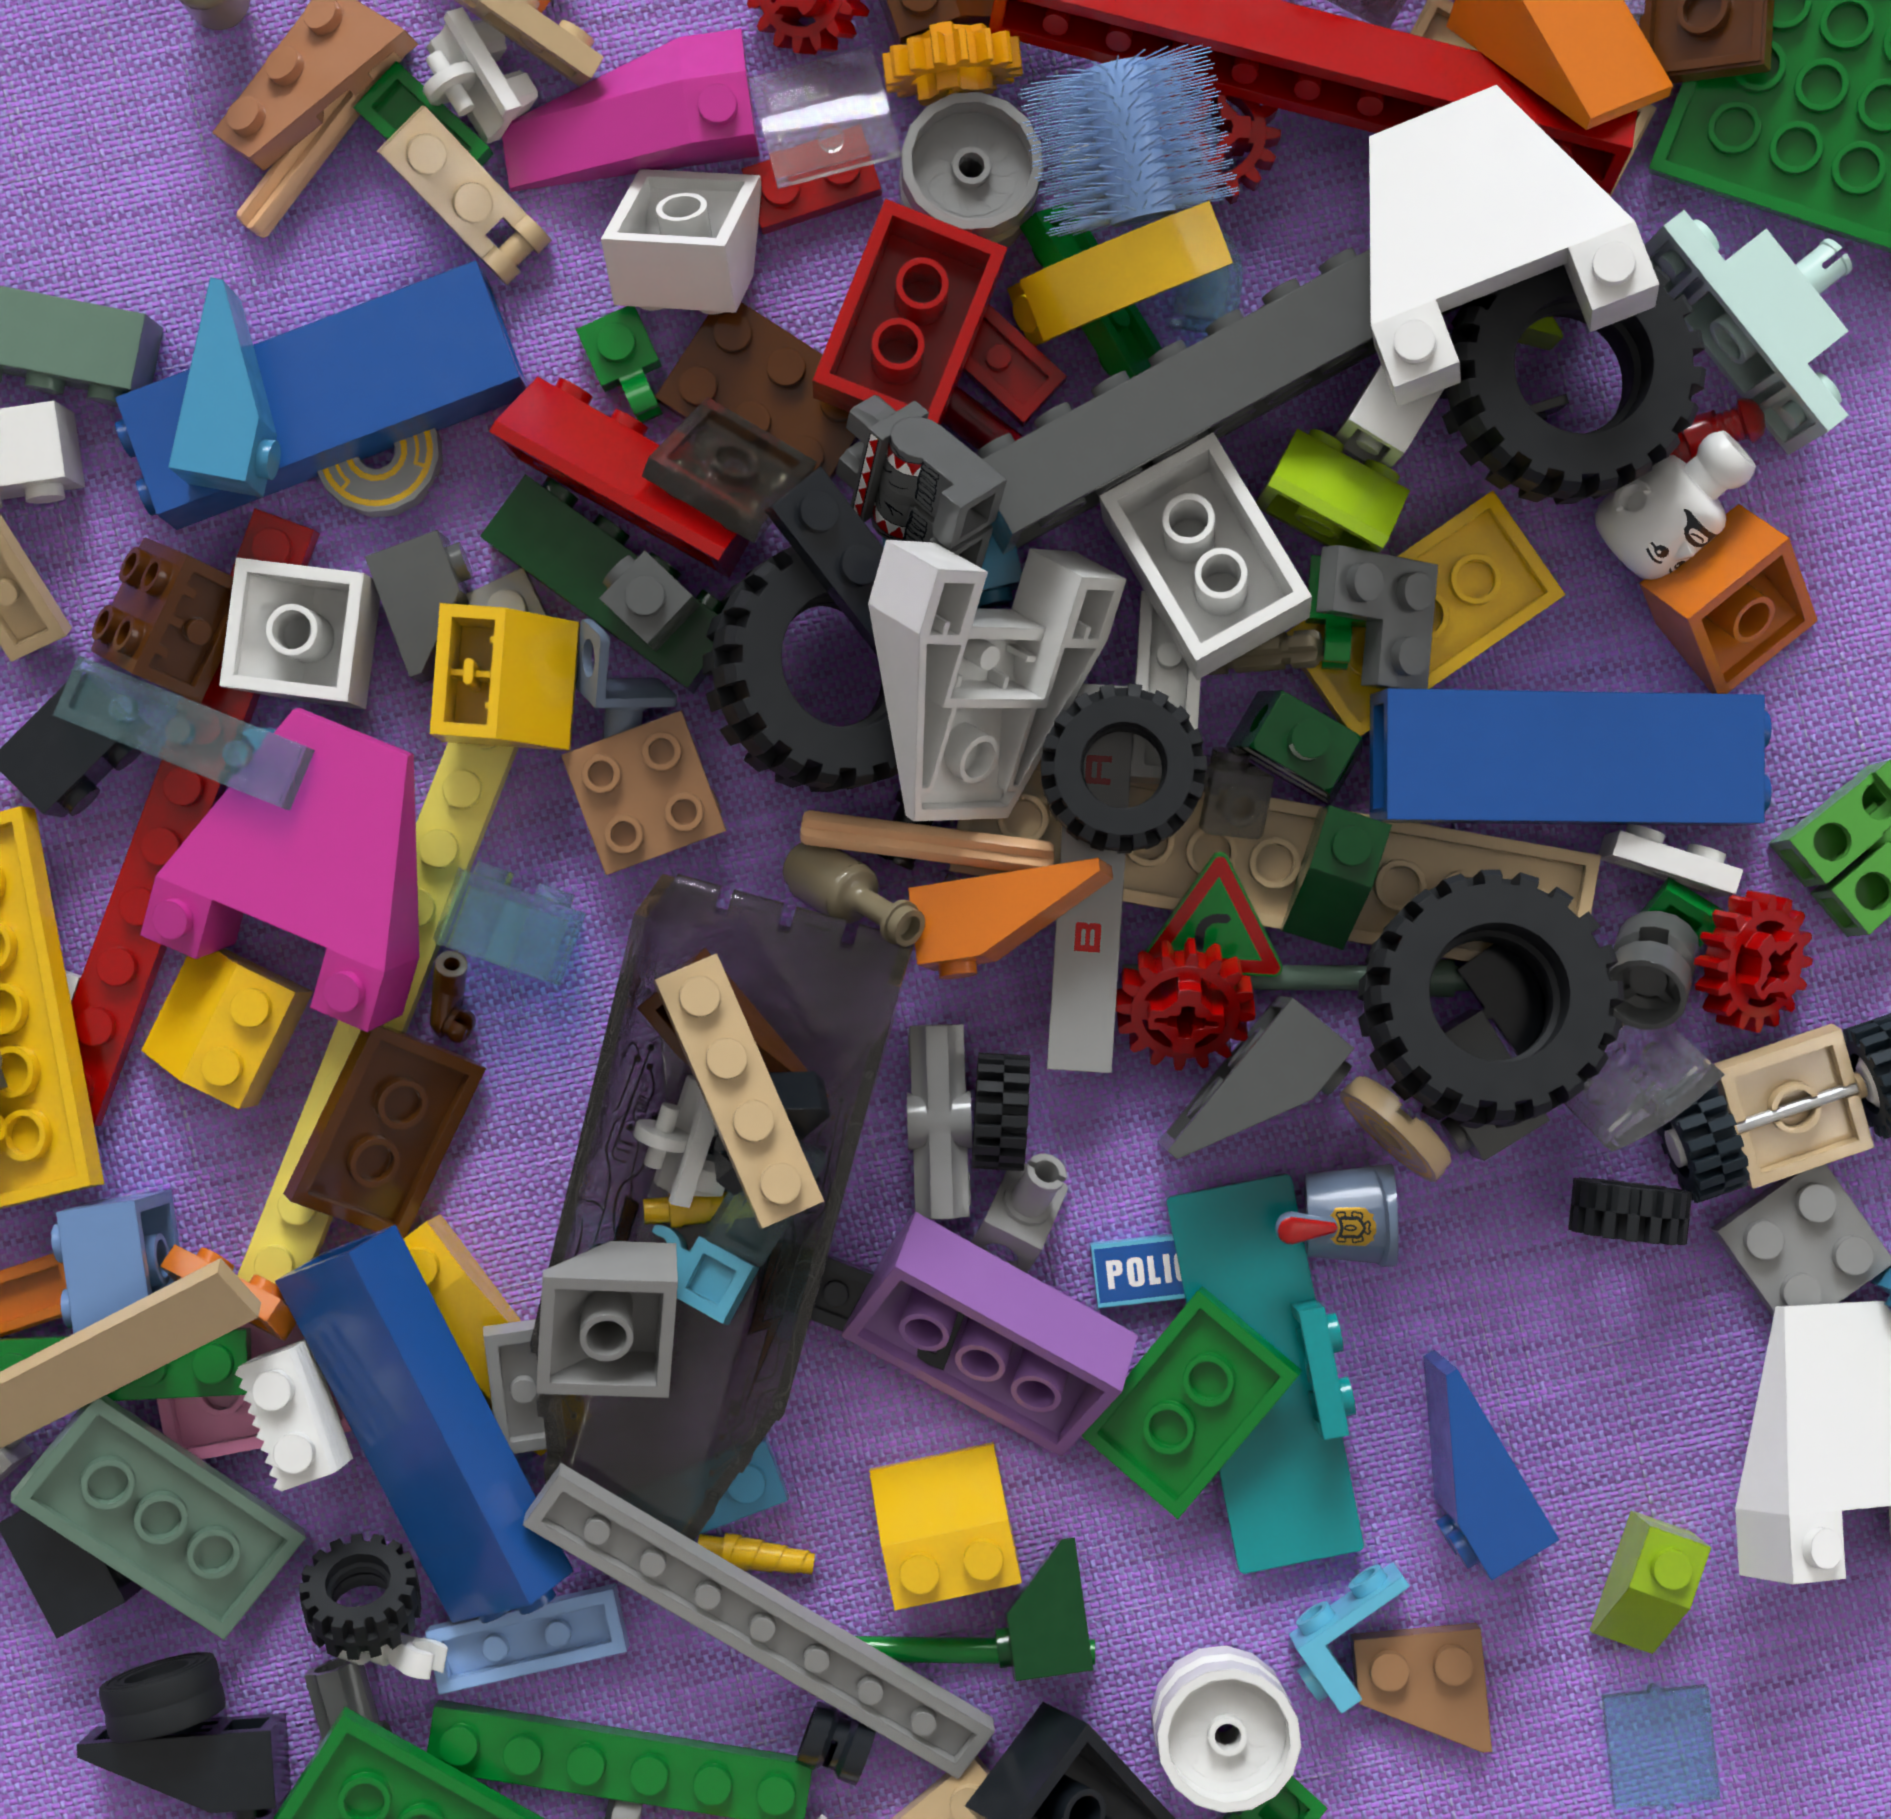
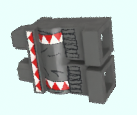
[836,395,1007,568]

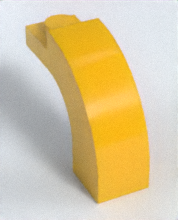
[1007,200,1233,346]

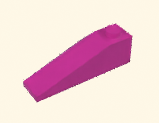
[502,28,760,192]

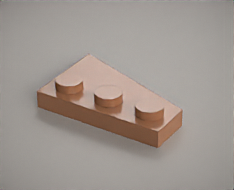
[212,0,419,171]

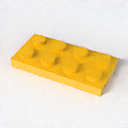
[1286,490,1566,736]

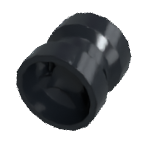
[795,1701,876,1786]

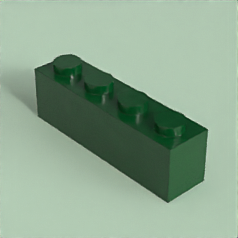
[480,474,724,694]

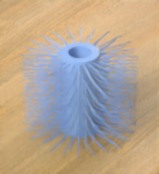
[1017,44,1240,237]

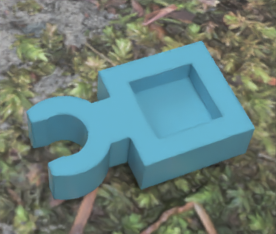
[651,1225,759,1325]

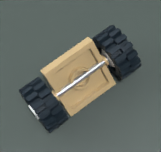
[1652,1013,1891,1203]

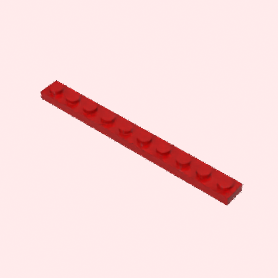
[71,508,320,1127]

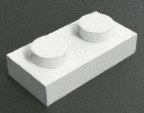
[1598,824,1743,898]

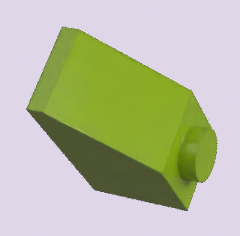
[1590,1510,1712,1654]

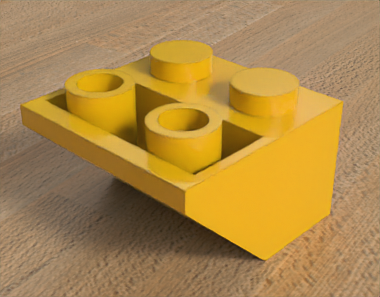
[429,603,580,751]

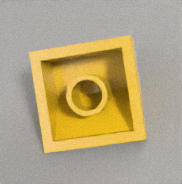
[141,948,313,1109]
[869,1442,1022,1611]

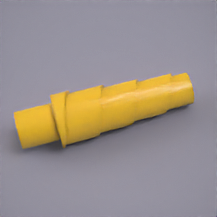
[643,1192,754,1228]
[698,1532,815,1575]

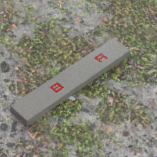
[1047,683,1133,1073]

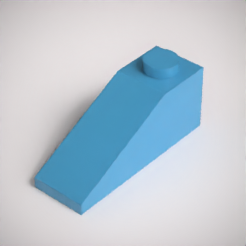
[168,277,281,497]

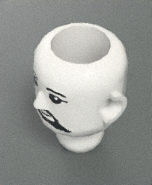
[1595,430,1756,580]

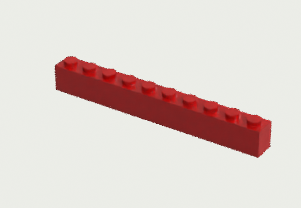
[989,0,1637,194]

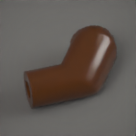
[430,951,476,1043]

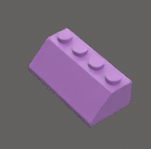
[841,1212,1138,1457]

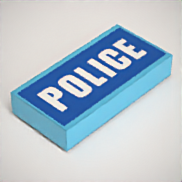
[1090,1233,1185,1308]

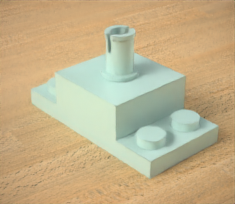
[1645,210,1853,455]

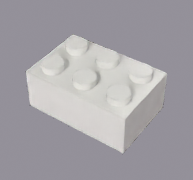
[1099,432,1312,680]

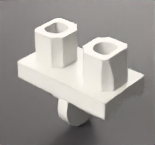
[422,7,538,144]
[633,1075,725,1208]

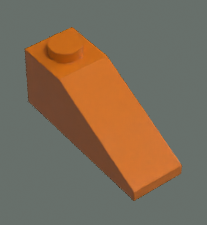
[908,858,1113,980]

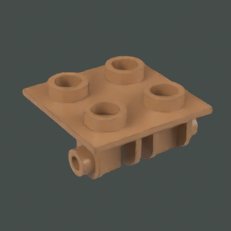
[561,710,727,875]

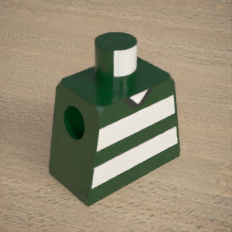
[1226,690,1362,806]

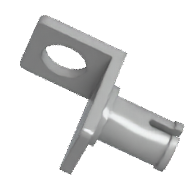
[971,1153,1068,1273]

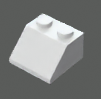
[601,169,762,314]
[219,558,380,709]

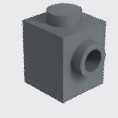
[599,550,700,652]

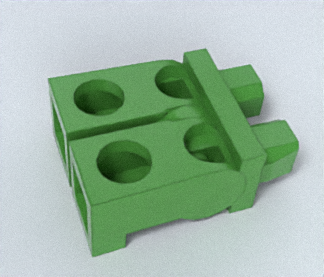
[1768,759,1891,937]

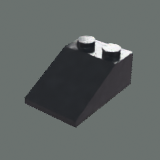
[965,1702,1175,1819]

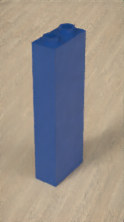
[115,260,528,530]
[1370,688,1772,826]
[275,1224,574,1623]

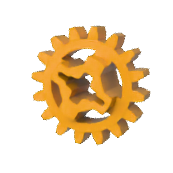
[882,21,1023,106]

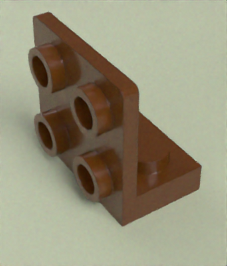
[91,537,233,704]

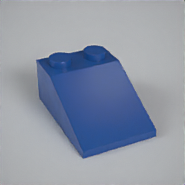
[1423,1350,1560,1581]

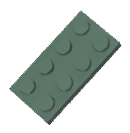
[11,1395,306,1640]

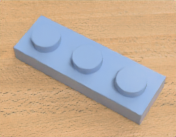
[425,1583,630,1695]

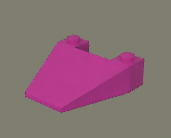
[140,708,420,1032]

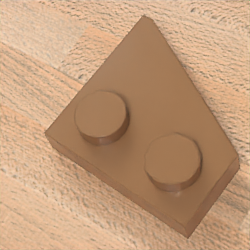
[1350,1623,1492,1753]

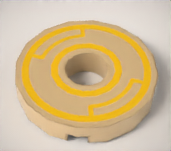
[1339,1076,1451,1182]

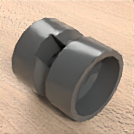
[1609,911,1700,1030]

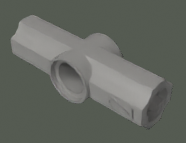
[907,1024,972,1219]

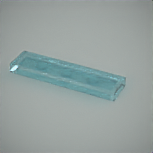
[53,655,315,811]

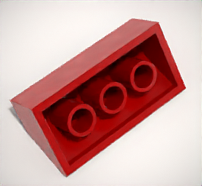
[489,377,766,578]

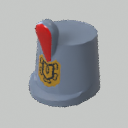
[1275,1164,1398,1267]

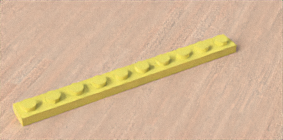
[237,742,519,1302]

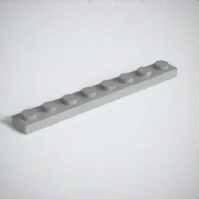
[523,1463,995,1779]

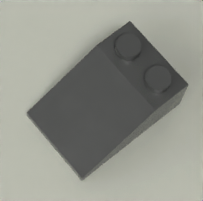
[1157,996,1354,1159]

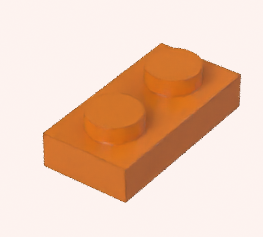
[160,1244,296,1342]

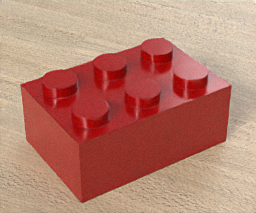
[812,199,1008,425]

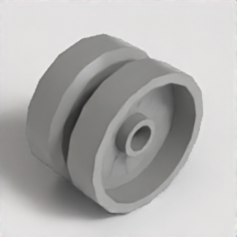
[899,92,1043,247]

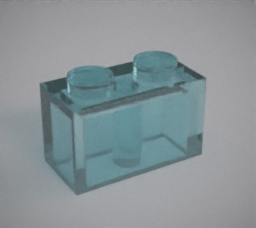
[433,861,586,986]

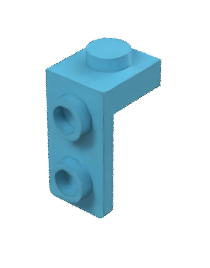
[1289,1563,1410,1714]

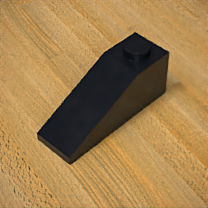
[76,1713,291,1819]

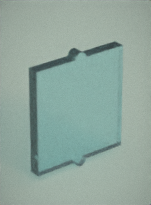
[1601,1683,1721,1810]

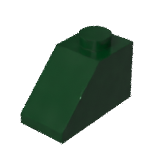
[1280,805,1392,950]
[995,1537,1094,1681]

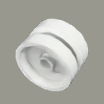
[1151,1645,1301,1813]

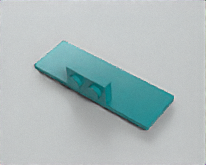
[1166,1173,1364,1574]

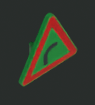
[1145,851,1283,977]

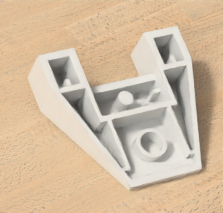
[1369,85,1659,407]
[868,540,1127,821]
[1735,1301,1891,1585]

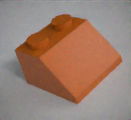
[1639,504,1818,694]

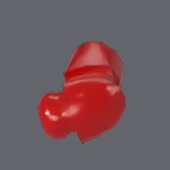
[1670,398,1766,464]

